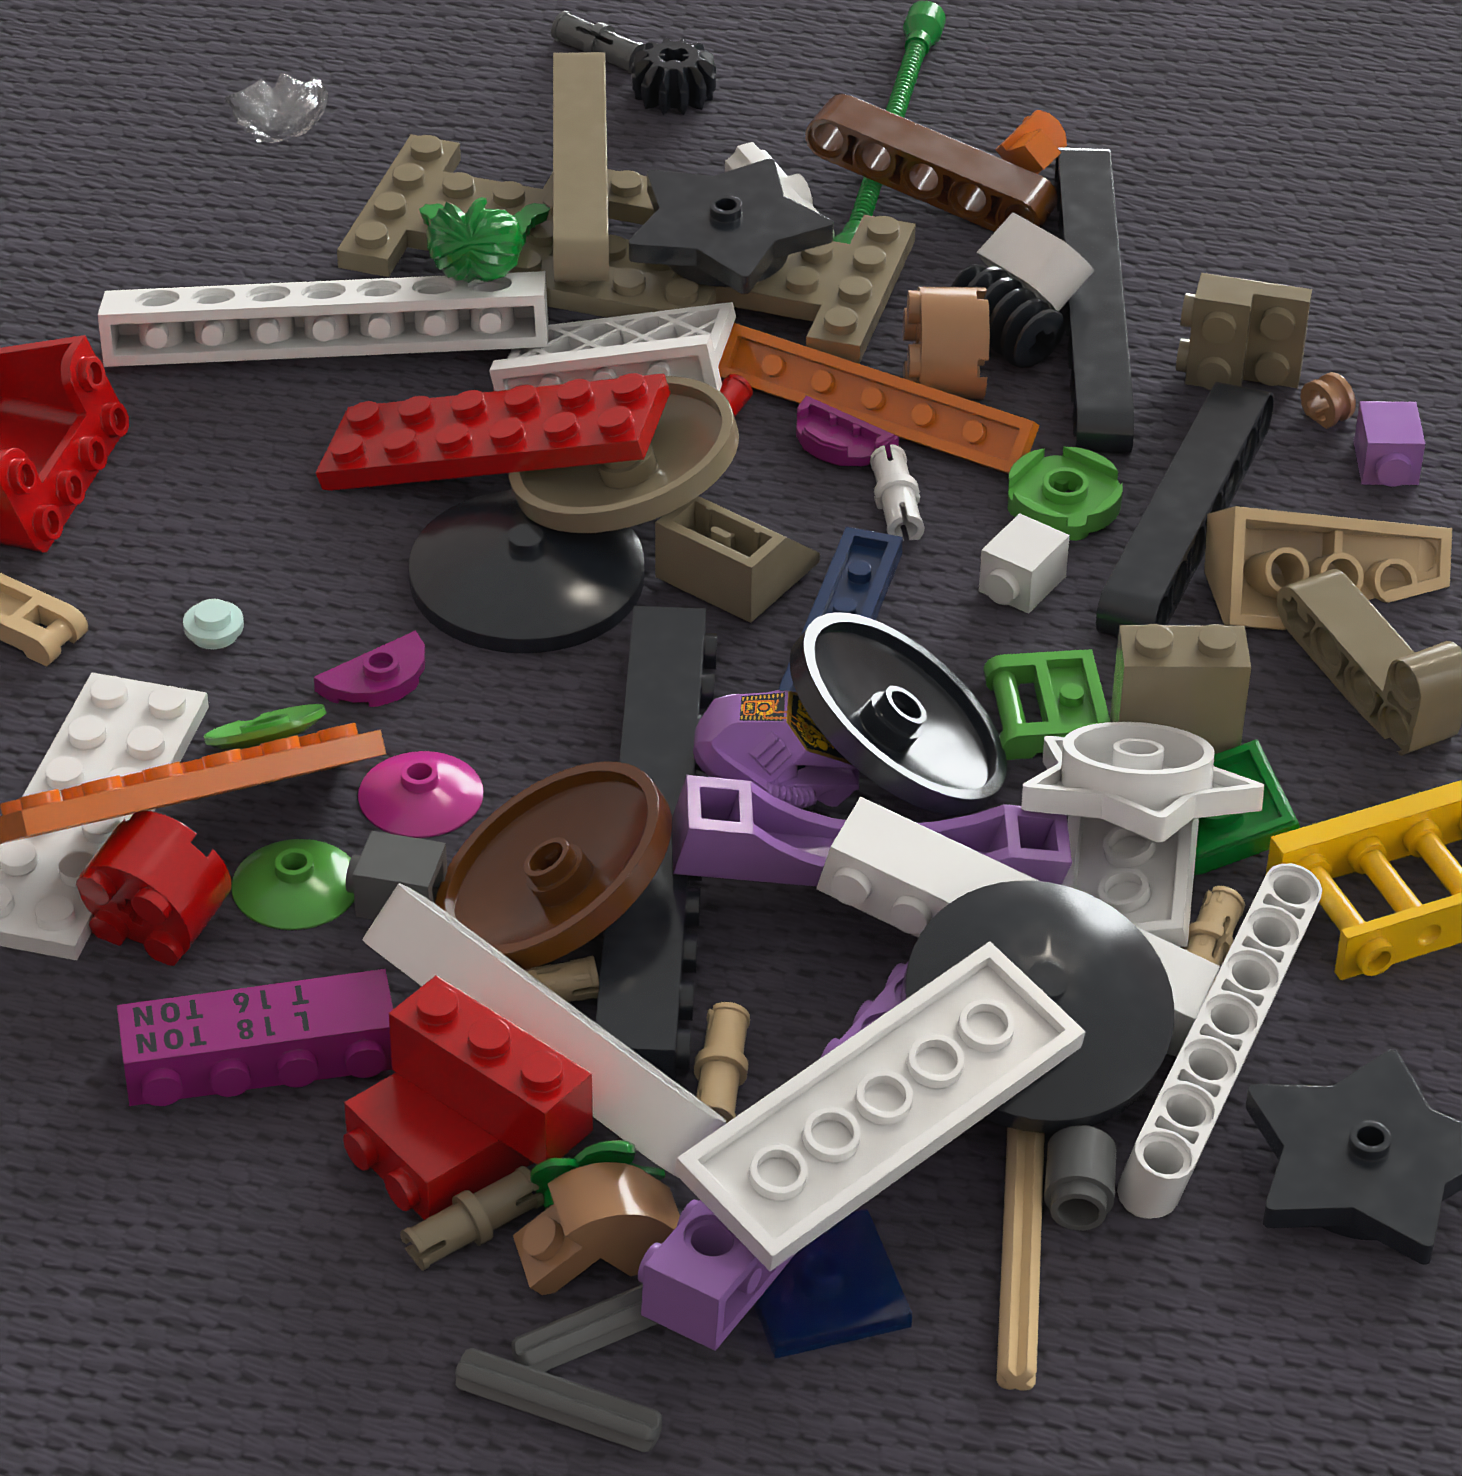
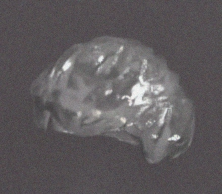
[225,73,328,143]

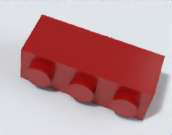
[389,975,593,1165]

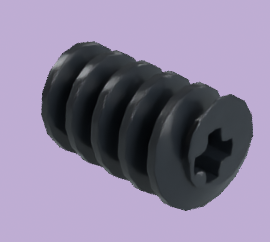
[951,264,1065,368]

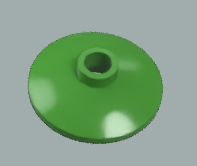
[203,704,326,750]
[232,839,355,930]

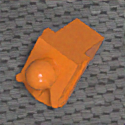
[995,110,1067,174]

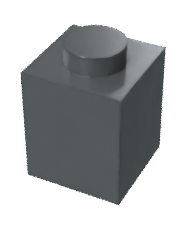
[346,831,447,920]

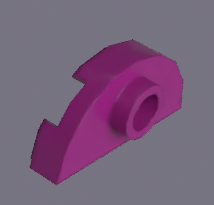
[796,396,899,466]
[314,630,425,707]

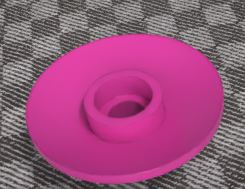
[358,751,483,838]

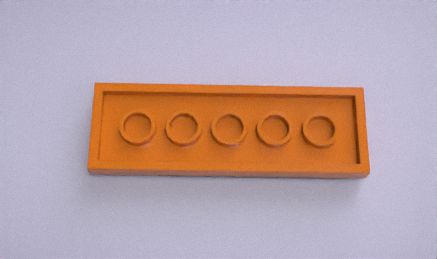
[0,723,386,844]

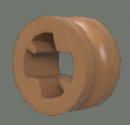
[1300,372,1356,429]

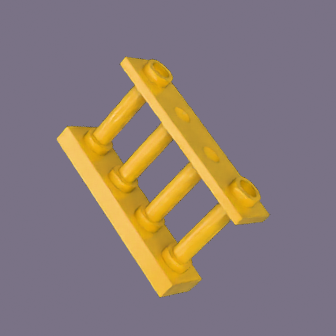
[1265,780,1462,980]

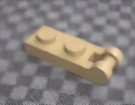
[0,573,88,666]

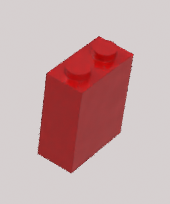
[343,1073,534,1220]

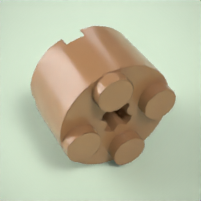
[903,287,990,399]

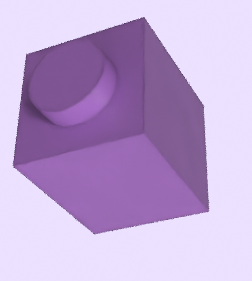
[1354,401,1425,487]

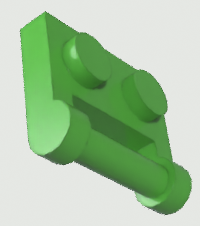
[983,649,1111,760]

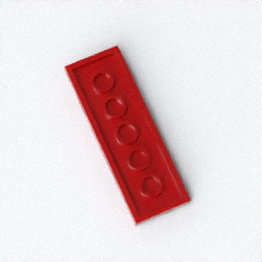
[316,373,670,491]

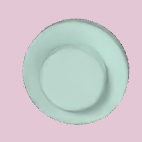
[183,599,244,649]

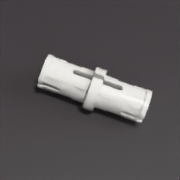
[870,445,925,541]

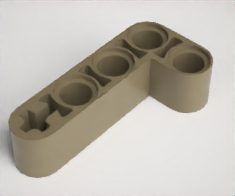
[1277,569,1462,756]

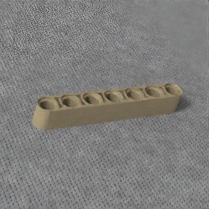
[553,52,609,282]

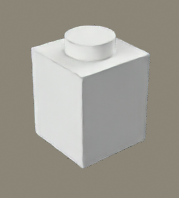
[979,513,1070,614]

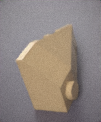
[1204,506,1452,630]

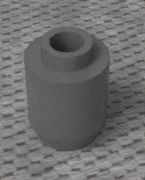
[1044,1125,1117,1231]

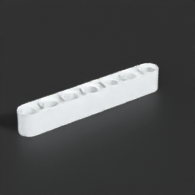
[1117,863,1322,1219]
[362,883,726,1178]

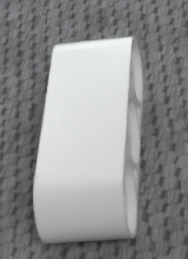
[977,212,1094,311]

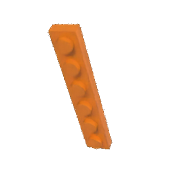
[718,323,1040,474]

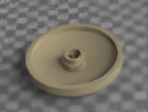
[509,376,739,533]

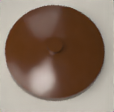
[435,761,672,970]

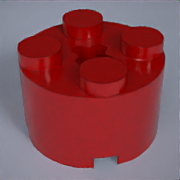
[76,810,232,966]

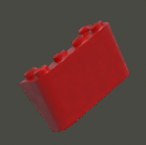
[0,335,129,552]

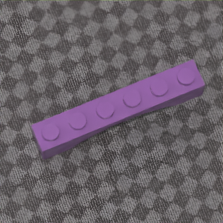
[671,775,1072,886]

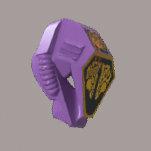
[693,690,860,809]

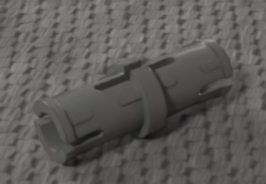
[551,10,645,74]

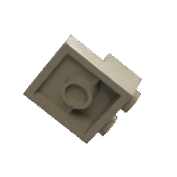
[1176,273,1313,390]

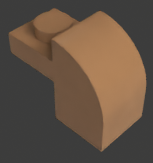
[513,1162,680,1295]

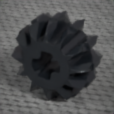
[632,38,716,115]

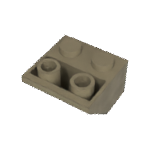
[655,496,820,623]

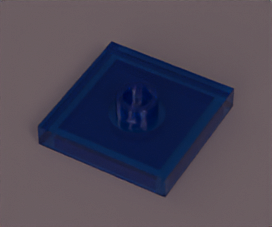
[754,1209,912,1359]

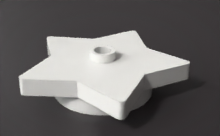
[1021,722,1264,842]

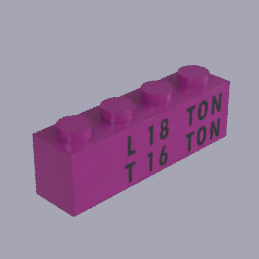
[117,969,393,1106]

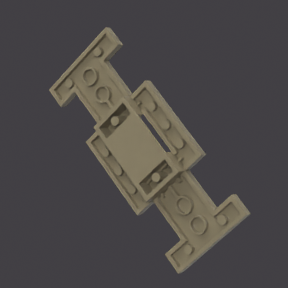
[337,134,916,364]

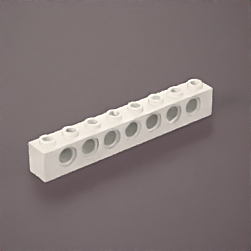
[98,271,548,367]

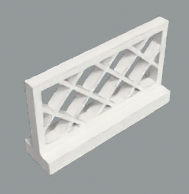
[489,302,736,391]

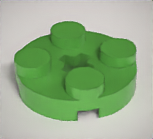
[1008,447,1123,541]

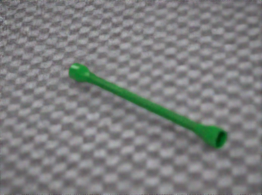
[833,1,946,244]

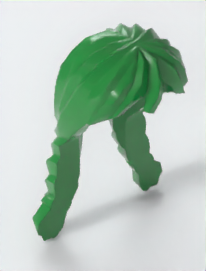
[419,197,550,283]

